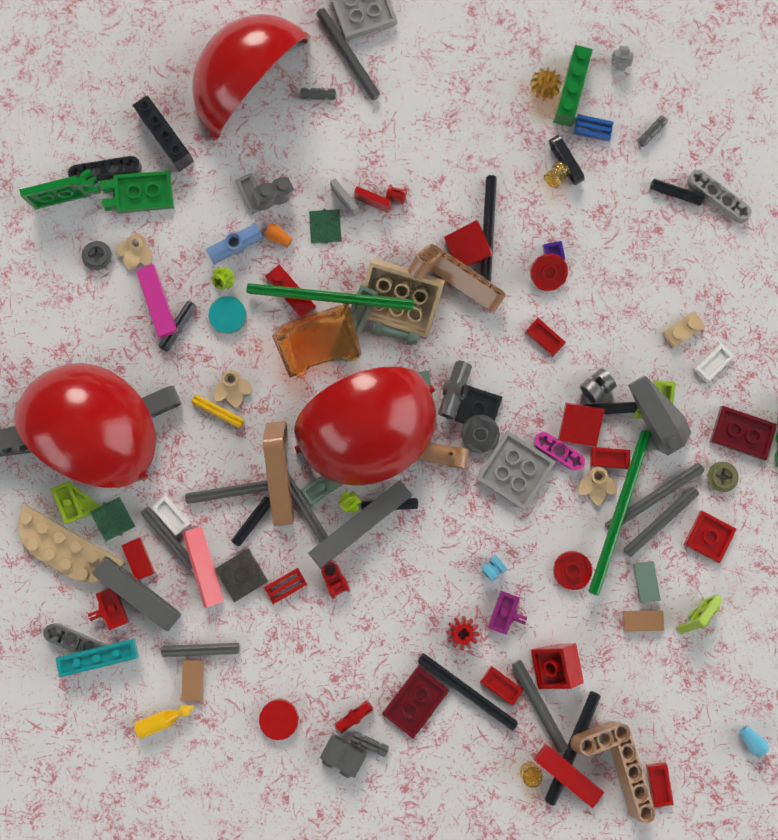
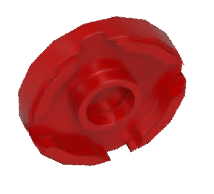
[530,253,568,291]
[553,551,593,590]
[259,699,299,741]

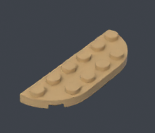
[18,505,126,583]

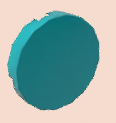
[208,296,247,334]

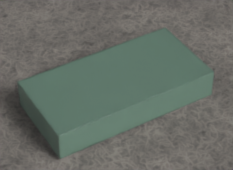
[633,561,661,603]

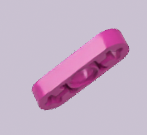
[534,432,585,471]

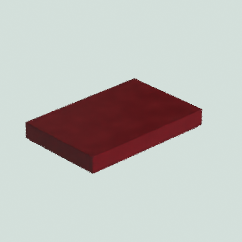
[710,406,777,461]
[382,665,449,739]

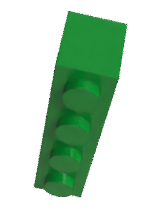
[553,45,593,127]

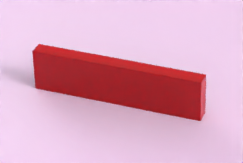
[533,743,604,808]

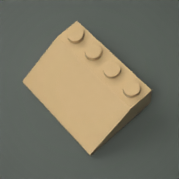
[364,258,445,338]

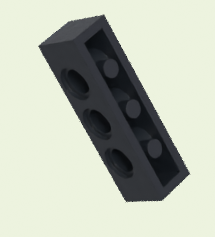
[132,95,194,172]

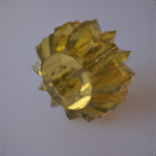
[530,66,562,101]

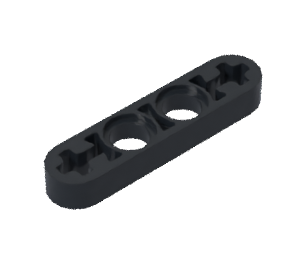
[68,156,142,181]

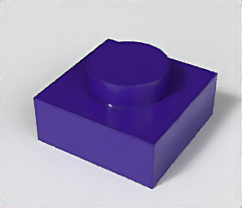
[542,241,566,260]

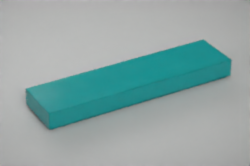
[55,638,139,678]

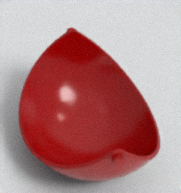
[192,14,310,141]
[14,363,156,488]
[294,366,436,486]

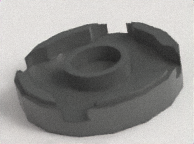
[461,415,500,453]

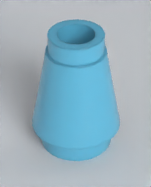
[739,725,770,758]

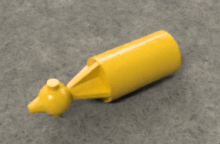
[134,705,194,739]

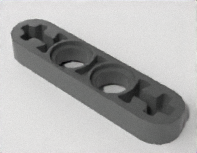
[43,623,107,653]

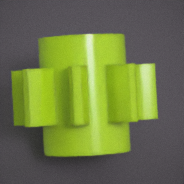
[211,266,236,291]
[338,490,362,514]

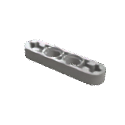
[687,170,752,223]

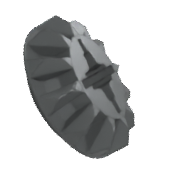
[82,241,113,271]

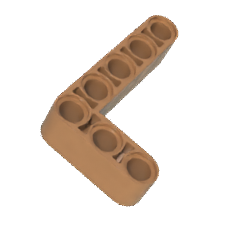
[408,244,506,312]
[263,421,294,526]
[571,721,655,824]

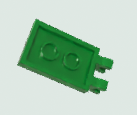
[19,169,101,210]
[100,170,174,213]

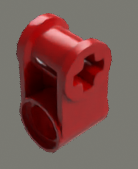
[321,560,351,599]

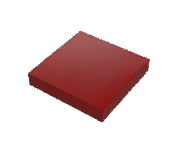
[444,220,493,267]
[558,402,605,447]
[683,511,737,563]

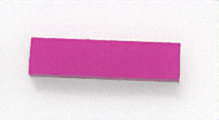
[136,264,178,339]

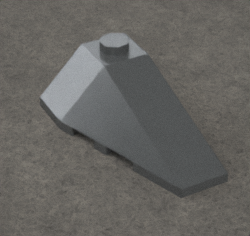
[628,376,691,456]

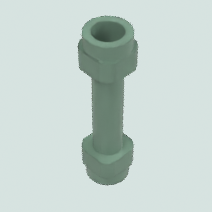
[372,323,419,345]

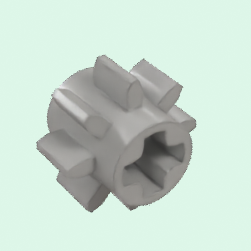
[611,46,634,71]

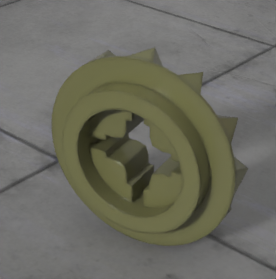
[707,462,739,492]

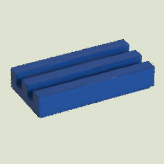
[573,114,614,142]

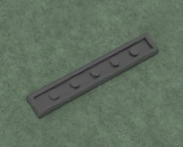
[308,480,412,569]

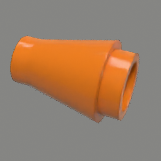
[264,222,293,248]

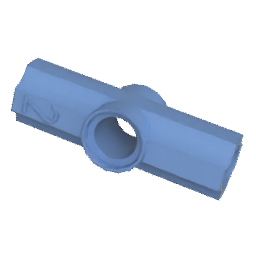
[206,223,264,265]

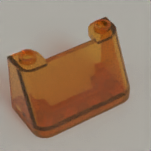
[272,304,362,378]

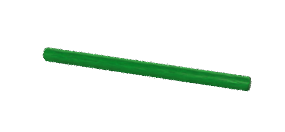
[246,283,414,311]
[589,430,651,596]

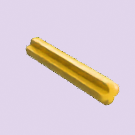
[191,395,245,428]

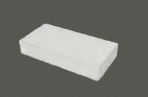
[693,343,735,383]
[151,495,192,537]

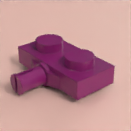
[487,590,527,635]

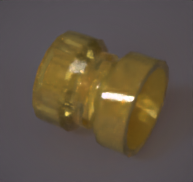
[544,161,570,188]
[520,762,543,788]

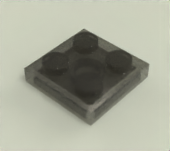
[215,548,269,603]

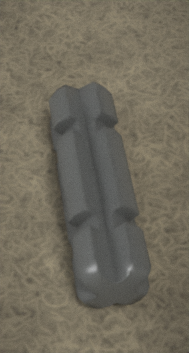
[300,88,336,100]
[637,115,668,147]
[351,731,389,757]

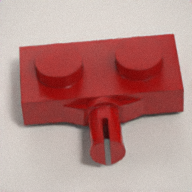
[88,588,129,631]

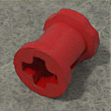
[386,184,407,205]

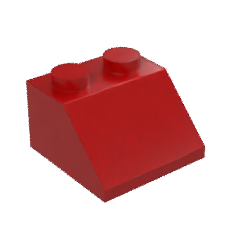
[531,643,584,689]

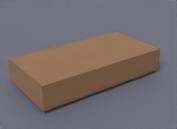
[623,610,664,632]
[181,659,204,701]

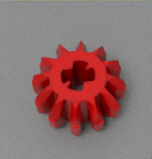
[446,616,480,651]

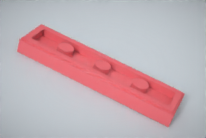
[182,527,224,608]

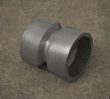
[580,368,617,404]

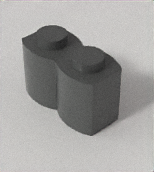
[251,177,294,211]
[320,733,367,778]

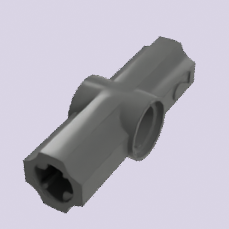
[438,360,472,420]

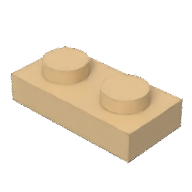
[662,311,706,348]

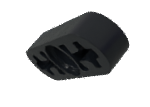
[549,135,585,185]

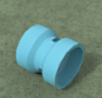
[480,555,508,582]

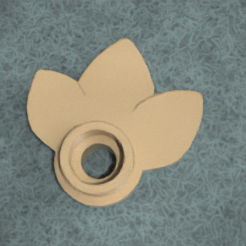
[116,234,153,271]
[214,370,252,408]
[578,467,617,505]

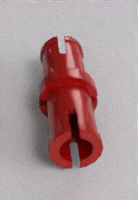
[335,700,374,734]

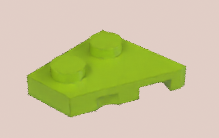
[51,481,102,525]

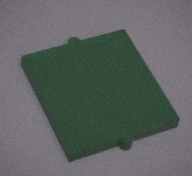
[309,208,342,245]
[90,497,135,542]

